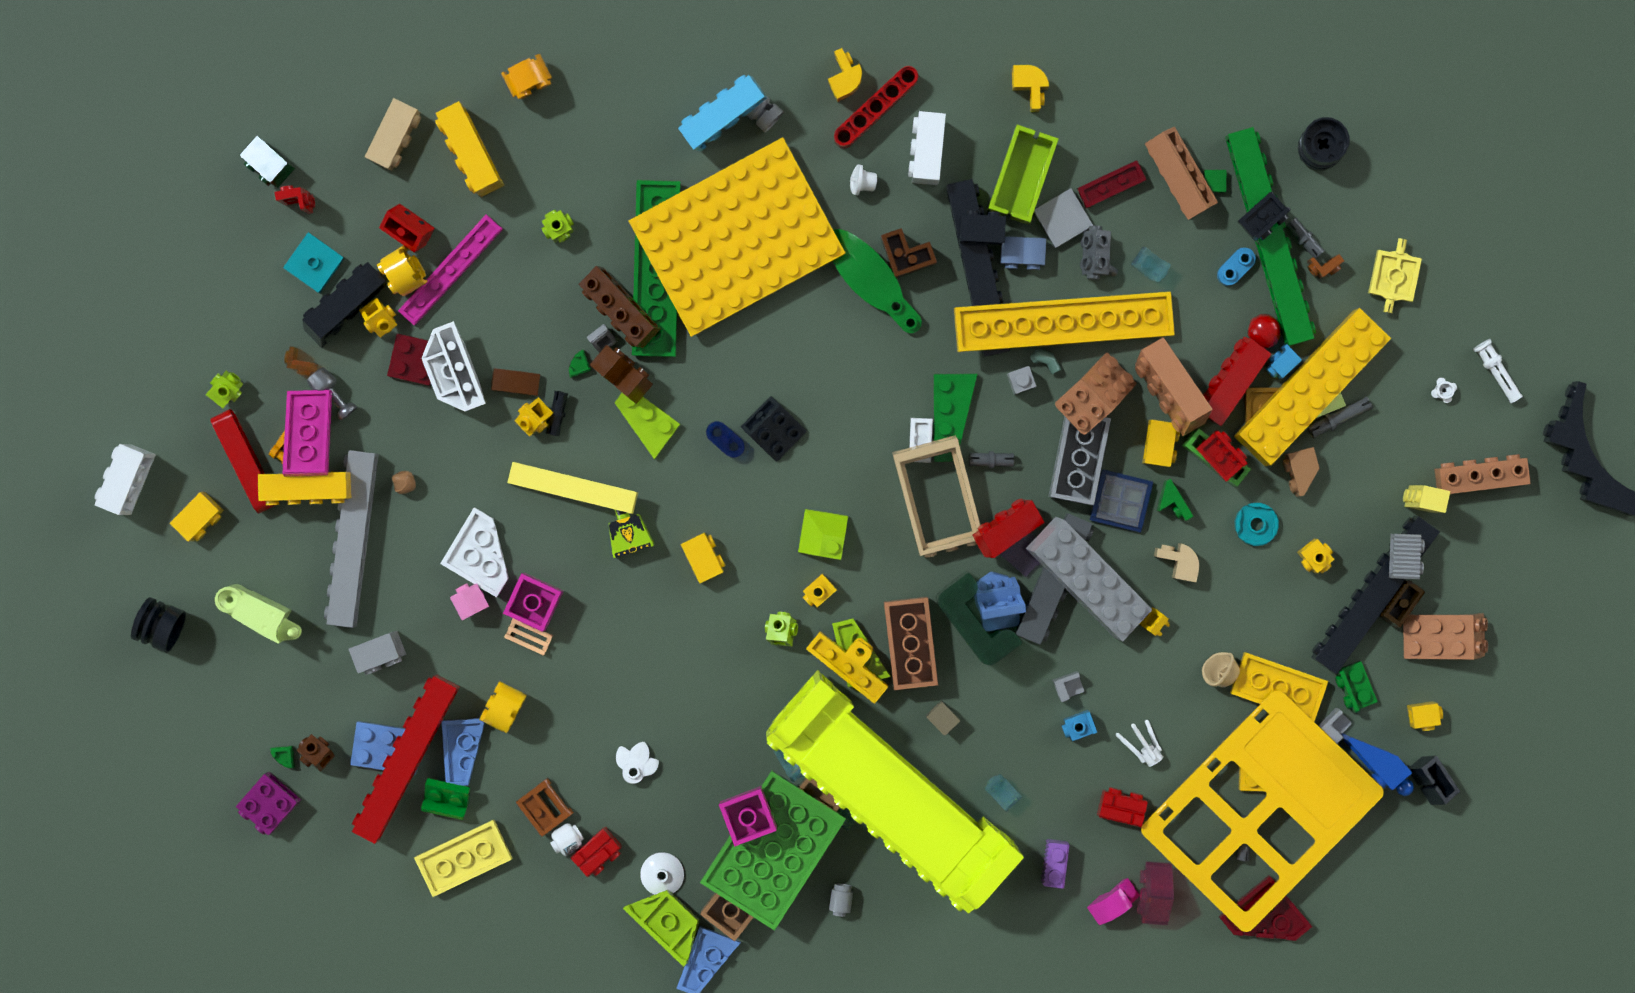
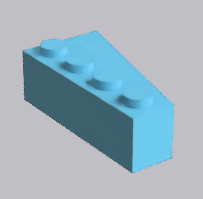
[678,75,767,151]

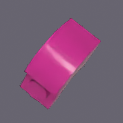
[1087,878,1140,925]

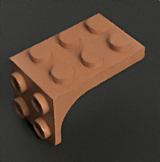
[1055,352,1137,435]
[1403,613,1488,660]

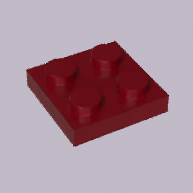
[387,334,431,386]

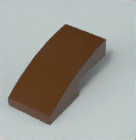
[491,368,540,396]

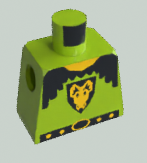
[609,509,655,558]

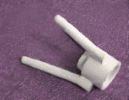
[1116,720,1163,767]

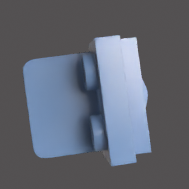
[972,572,1026,631]

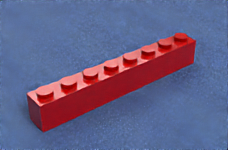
[352,675,460,844]

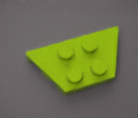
[623,890,700,967]

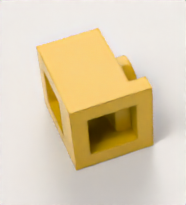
[803,573,837,607]

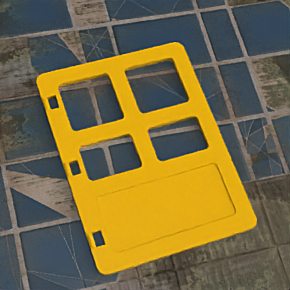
[1141,690,1384,932]

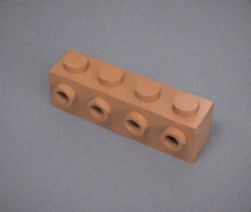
[1145,126,1218,220]
[1434,454,1530,494]

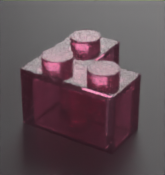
[1137,862,1174,925]

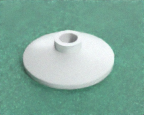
[641,852,684,895]

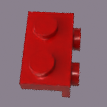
[274,185,315,214]
[1196,431,1248,482]

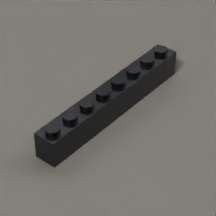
[946,179,1010,358]
[1311,516,1440,674]

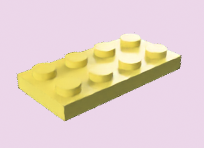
[414,819,513,897]

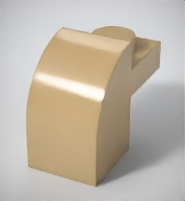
[1154,543,1199,582]

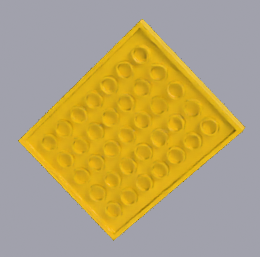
[629,137,846,337]

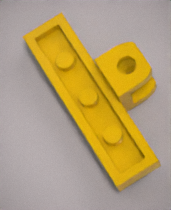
[806,631,889,704]

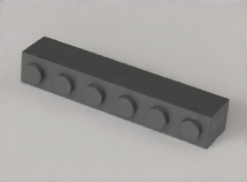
[1015,513,1094,645]

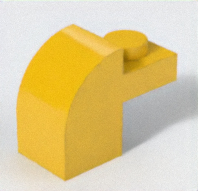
[828,48,862,102]
[1012,65,1049,112]

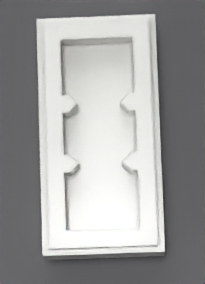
[909,418,933,463]

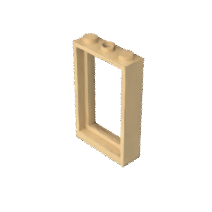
[892,435,980,558]

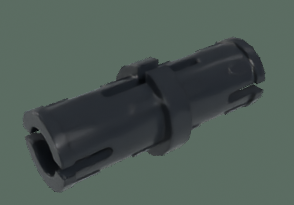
[546,391,568,436]

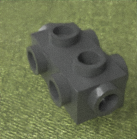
[1080,226,1118,280]

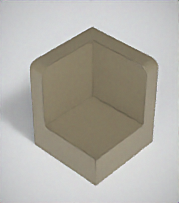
[926,700,960,735]

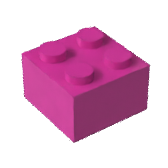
[503,573,564,632]
[719,786,777,847]

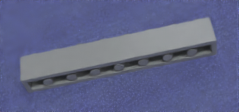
[324,450,379,628]

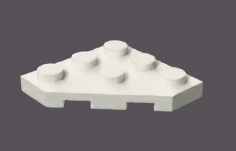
[440,507,509,597]

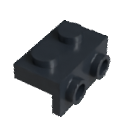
[1237,191,1291,241]

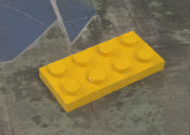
[1230,652,1328,721]

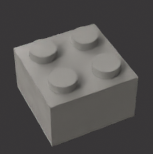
[348,631,407,675]

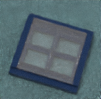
[1090,469,1153,533]

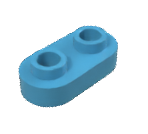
[1217,248,1256,286]

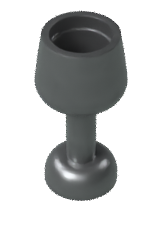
[306,367,358,421]

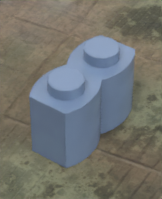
[1000,237,1046,270]

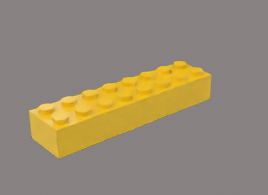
[1234,308,1391,467]

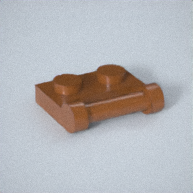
[516,778,574,837]

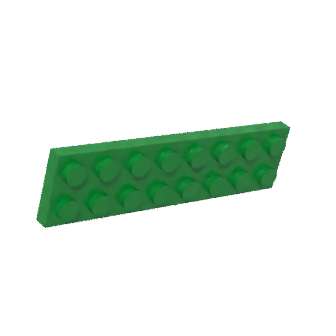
[632,180,681,357]

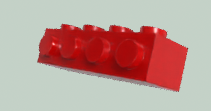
[1203,337,1271,426]

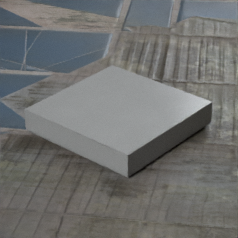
[1034,188,1093,248]

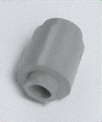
[829,883,853,917]

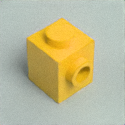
[1407,701,1443,731]

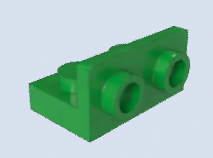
[1335,661,1378,713]
[421,778,470,820]

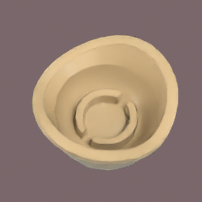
[1202,652,1240,687]

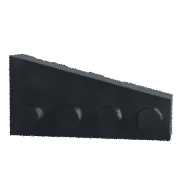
[302,262,386,348]

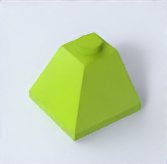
[798,509,848,560]

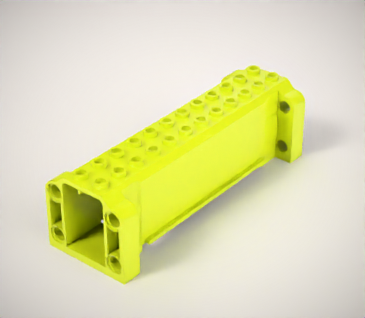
[766,670,1024,913]

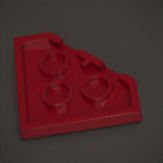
[1219,875,1312,941]

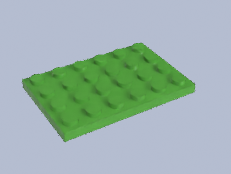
[700,770,846,931]

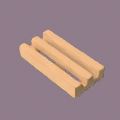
[504,618,553,655]

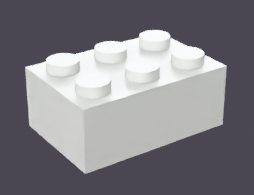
[908,111,946,185]
[95,444,156,515]

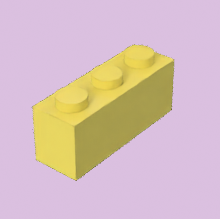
[1403,485,1450,513]

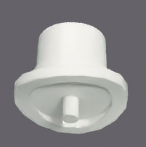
[850,164,877,195]

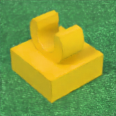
[1140,607,1170,636]

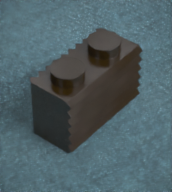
[1379,580,1425,628]

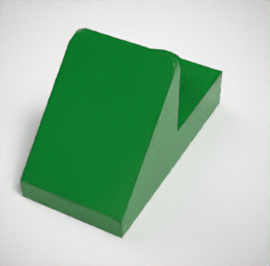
[1157,479,1193,521]

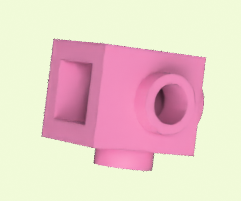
[450,583,489,620]

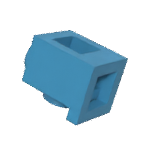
[1266,344,1302,379]
[1061,710,1097,741]

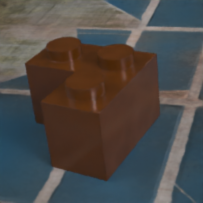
[881,228,937,278]
[590,345,653,404]

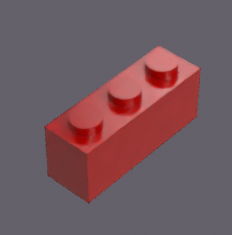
[972,498,1045,558]

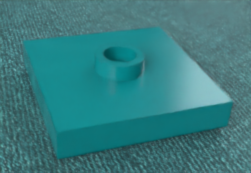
[283,232,345,293]

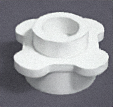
[1431,378,1457,403]

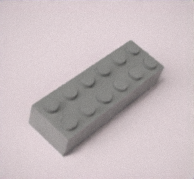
[1026,517,1152,642]

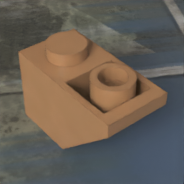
[1283,447,1319,497]

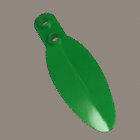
[833,229,922,333]

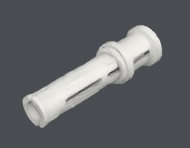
[1473,339,1523,403]

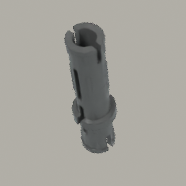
[1307,397,1373,438]

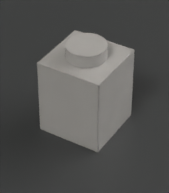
[1007,366,1036,395]

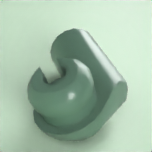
[1030,349,1061,374]

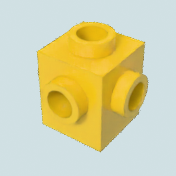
[359,298,397,338]
[515,397,553,437]
[1297,539,1335,574]

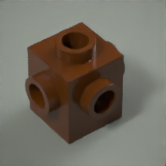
[296,734,335,772]

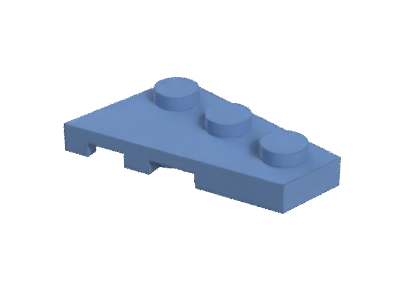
[442,718,485,786]
[676,926,741,993]

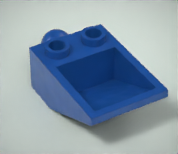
[1341,733,1414,796]

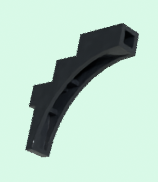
[1543,381,1635,516]

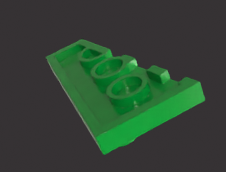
[933,374,977,462]

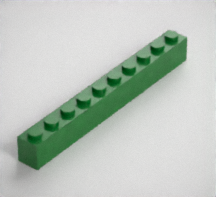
[1225,127,1316,346]

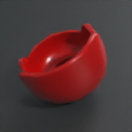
[1248,314,1281,349]

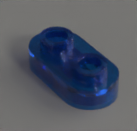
[706,421,745,458]

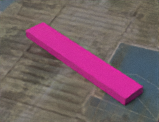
[398,214,503,326]

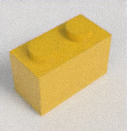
[1142,420,1180,467]
[169,492,224,542]
[681,533,726,584]

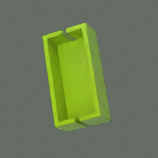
[987,125,1059,225]

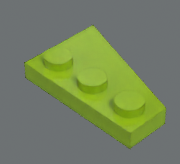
[615,393,680,459]
[832,618,890,687]

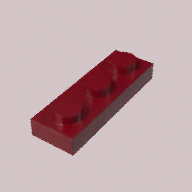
[1077,160,1146,209]

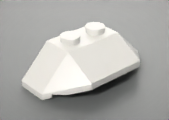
[422,321,486,412]

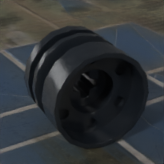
[1298,117,1350,170]
[131,597,186,653]

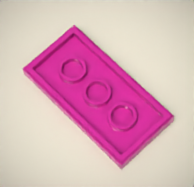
[282,390,332,477]

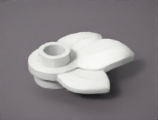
[616,742,659,784]

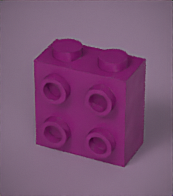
[236,772,301,836]

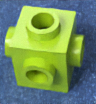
[541,210,574,243]
[206,370,243,408]
[765,612,798,647]

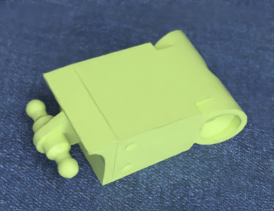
[215,584,302,644]

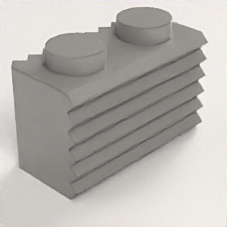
[1389,534,1425,579]

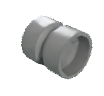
[746,97,784,133]

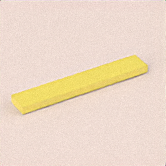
[507,462,638,514]

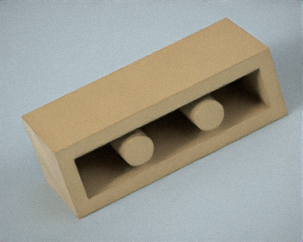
[365,98,421,171]

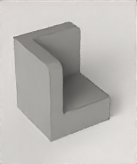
[1052,671,1084,702]
[1318,708,1351,743]

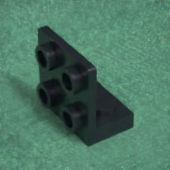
[741,396,806,462]

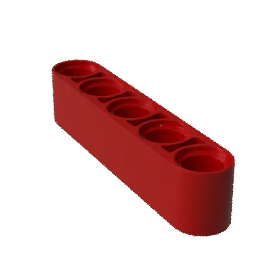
[834,66,918,149]
[210,409,276,514]

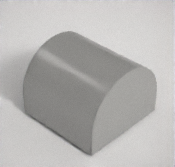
[587,324,618,353]

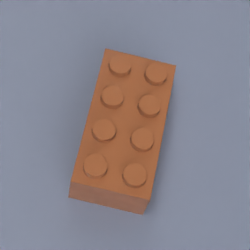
[1135,337,1213,436]
[884,597,938,690]

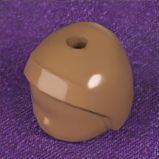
[392,471,416,494]

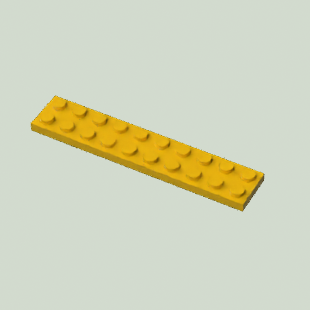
[954,292,1175,352]

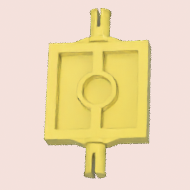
[1368,238,1422,314]

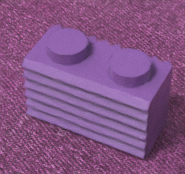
[1041,839,1069,889]

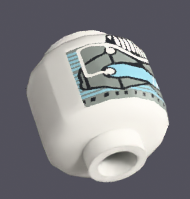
[550,823,584,856]

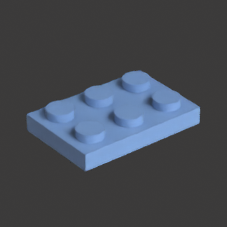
[350,721,417,775]

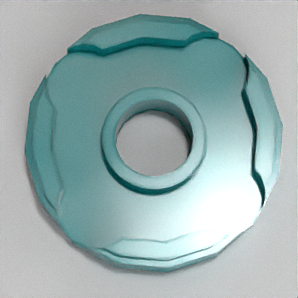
[1234,503,1279,546]

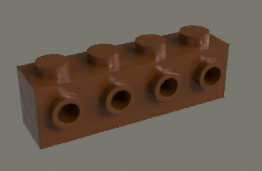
[578,266,661,348]

